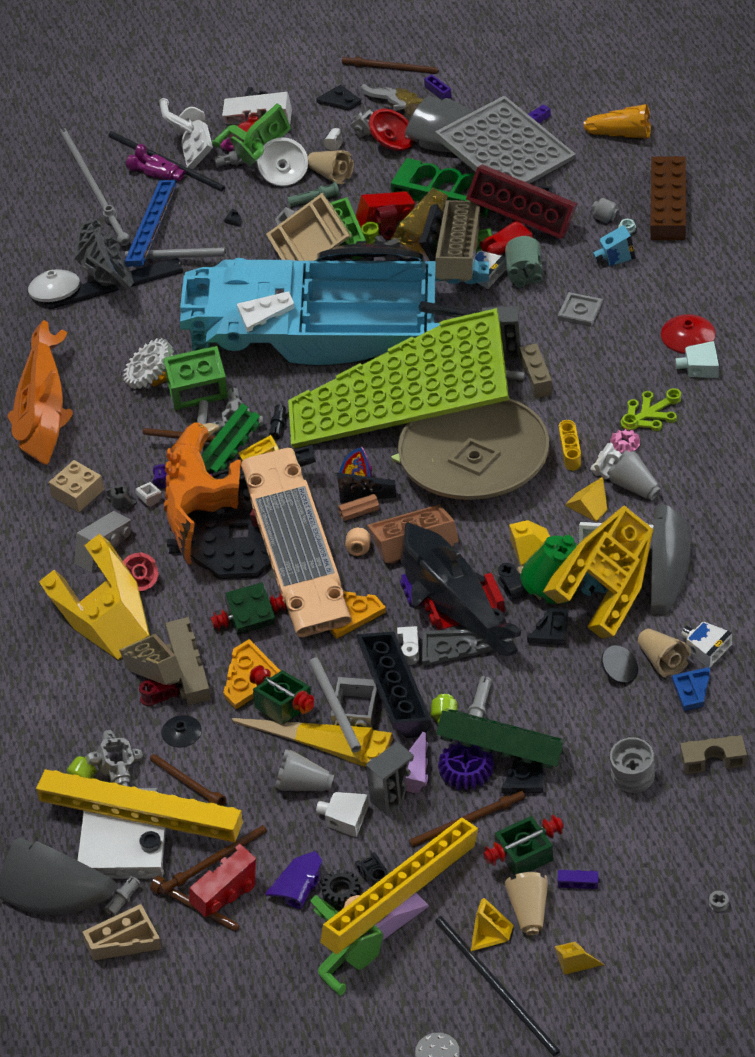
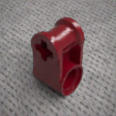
[375,204,397,239]
[139,680,179,706]

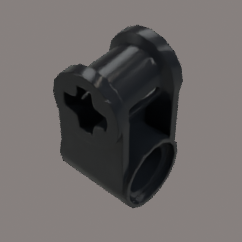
[498,563,529,601]
[355,852,388,887]

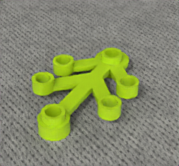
[621,388,681,431]

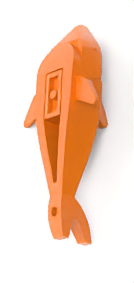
[7,320,73,465]

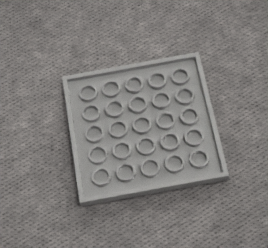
[434,96,576,184]

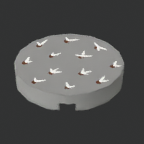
[415,1033,460,1057]

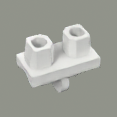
[590,442,622,479]

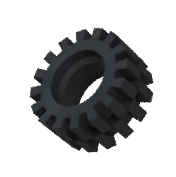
[321,870,361,910]

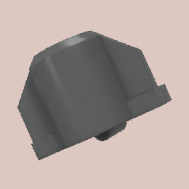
[106,485,137,510]

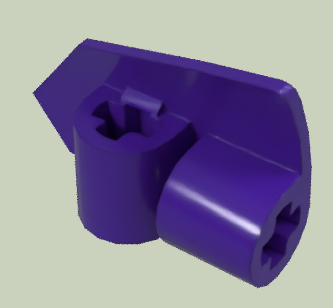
[265,851,322,909]

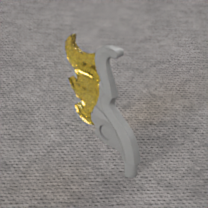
[361,84,424,111]

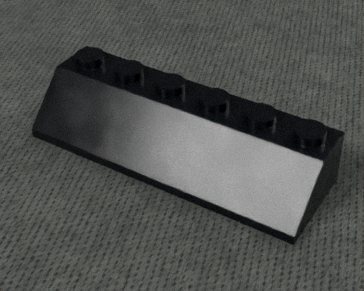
[356,631,431,738]

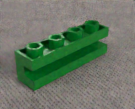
[201,403,260,474]

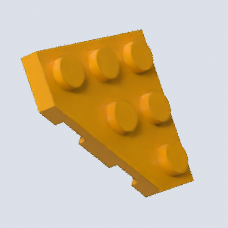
[329,591,386,639]
[223,639,280,709]

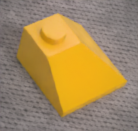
[509,520,550,566]

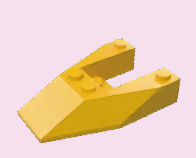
[543,506,653,639]
[39,533,150,660]

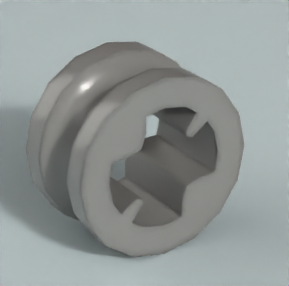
[709,891,729,912]

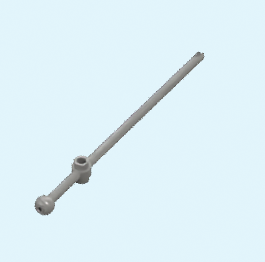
[60,128,130,246]

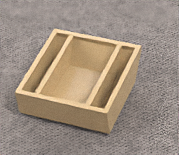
[266,193,351,261]

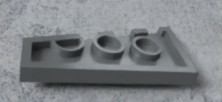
[422,630,495,667]

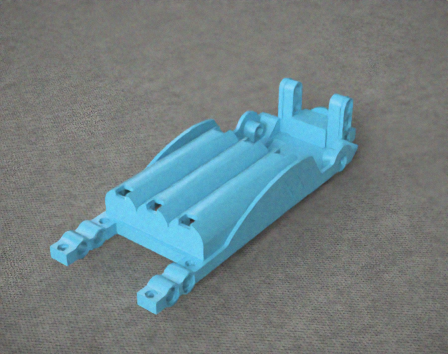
[180,258,489,365]

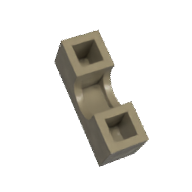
[519,343,552,399]
[680,735,747,774]

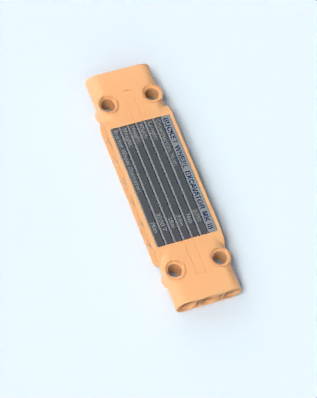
[241,448,351,637]

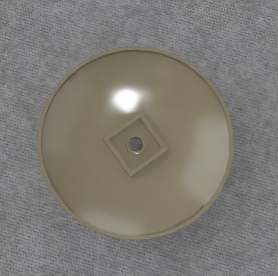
[398,398,549,500]

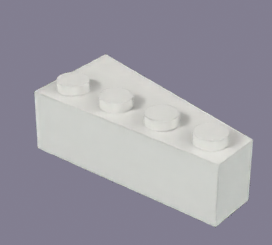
[222,92,292,124]

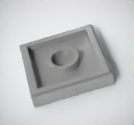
[558,292,603,326]

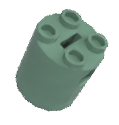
[505,236,543,287]

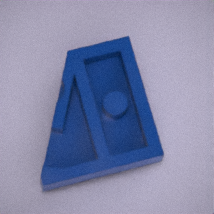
[672,667,710,711]

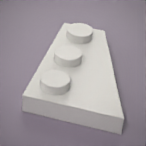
[237,291,294,333]

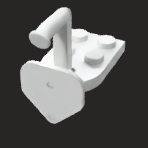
[159,98,213,169]

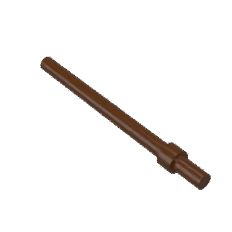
[342,57,438,74]
[409,791,525,847]
[160,825,267,894]

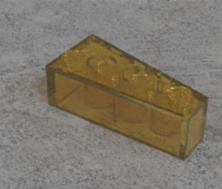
[391,188,448,253]

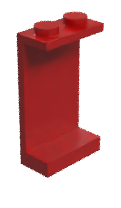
[423,573,505,631]

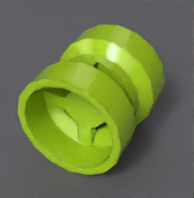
[361,222,380,244]

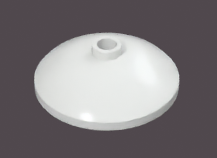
[257,138,308,187]
[28,269,80,302]

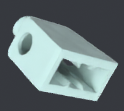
[675,341,719,378]

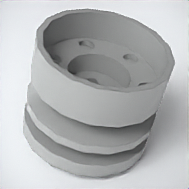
[610,737,655,793]

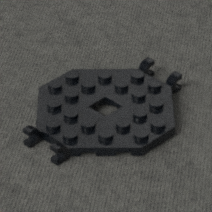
[167,488,272,579]

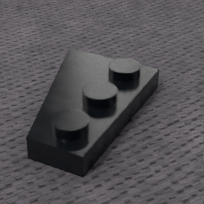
[419,204,444,261]
[337,473,397,503]
[501,756,543,793]

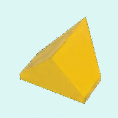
[565,477,607,522]
[471,898,514,951]
[554,942,605,975]

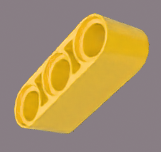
[559,420,581,471]

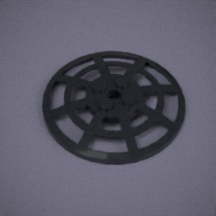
[317,241,424,261]

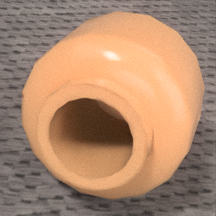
[345,528,371,556]

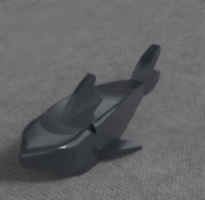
[401,522,522,657]

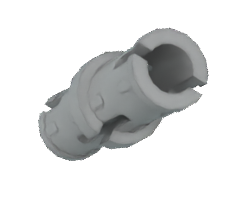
[104,876,141,916]

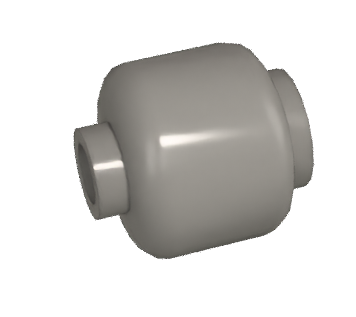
[591,198,618,223]

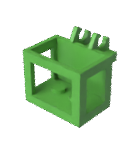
[164,346,228,410]

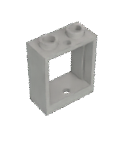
[331,677,379,728]

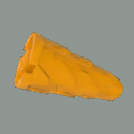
[584,104,651,139]

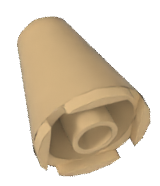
[308,150,354,184]
[638,629,691,678]
[505,872,548,936]

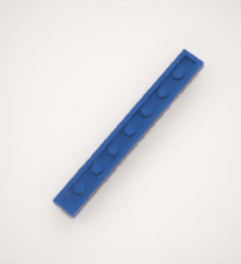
[125,180,177,267]

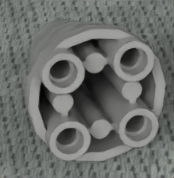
[607,450,661,501]
[275,750,334,792]

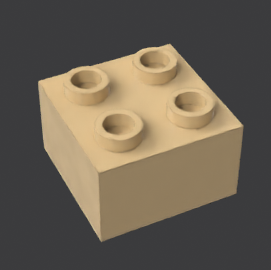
[49,460,104,512]

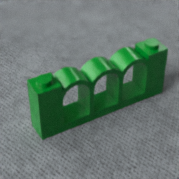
[391,158,491,217]

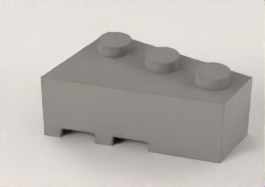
[74,511,131,572]

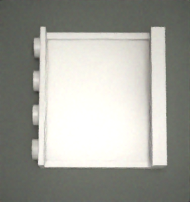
[78,811,166,879]

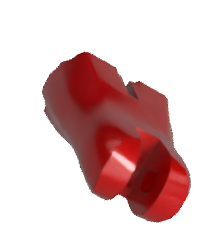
[479,220,533,255]

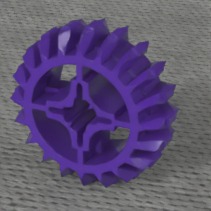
[438,740,494,791]

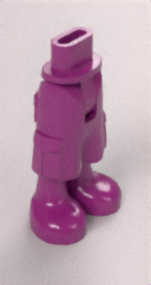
[126,144,185,181]

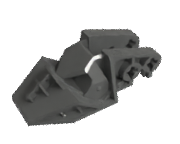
[74,218,134,290]

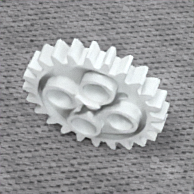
[123,338,174,389]

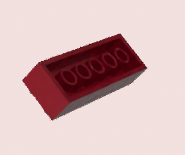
[466,164,578,239]

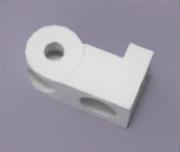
[397,626,419,665]

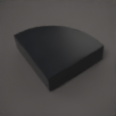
[224,209,242,227]

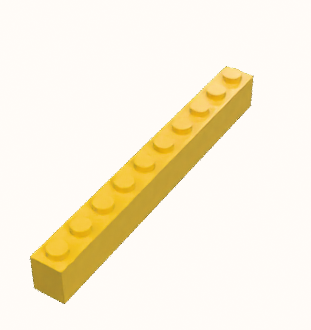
[36,769,243,842]
[320,818,478,954]

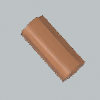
[338,494,380,521]

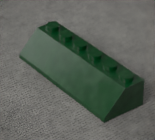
[436,708,566,769]

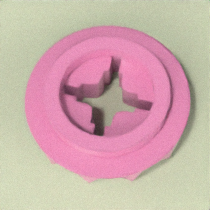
[610,428,640,453]

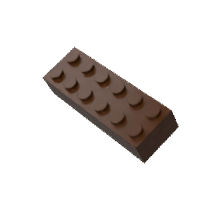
[650,156,686,240]

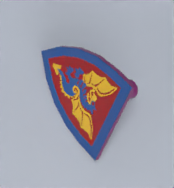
[339,447,372,477]

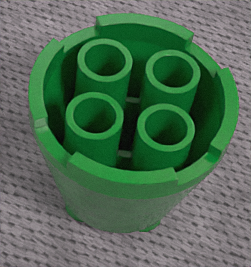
[520,535,578,604]

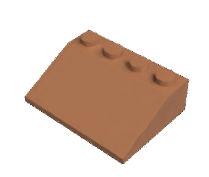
[367,504,459,563]

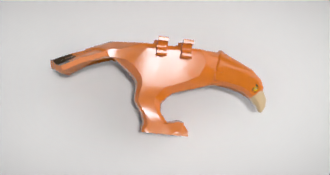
[164,422,241,565]

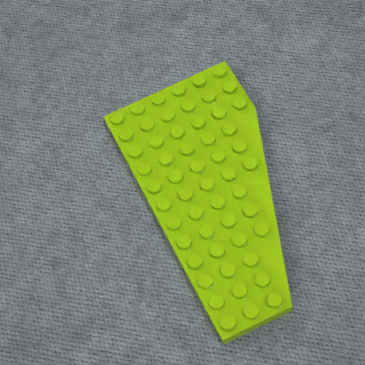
[288,308,509,448]

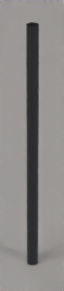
[108,131,225,192]
[435,916,560,1056]

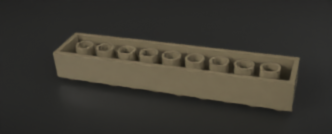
[435,200,480,281]

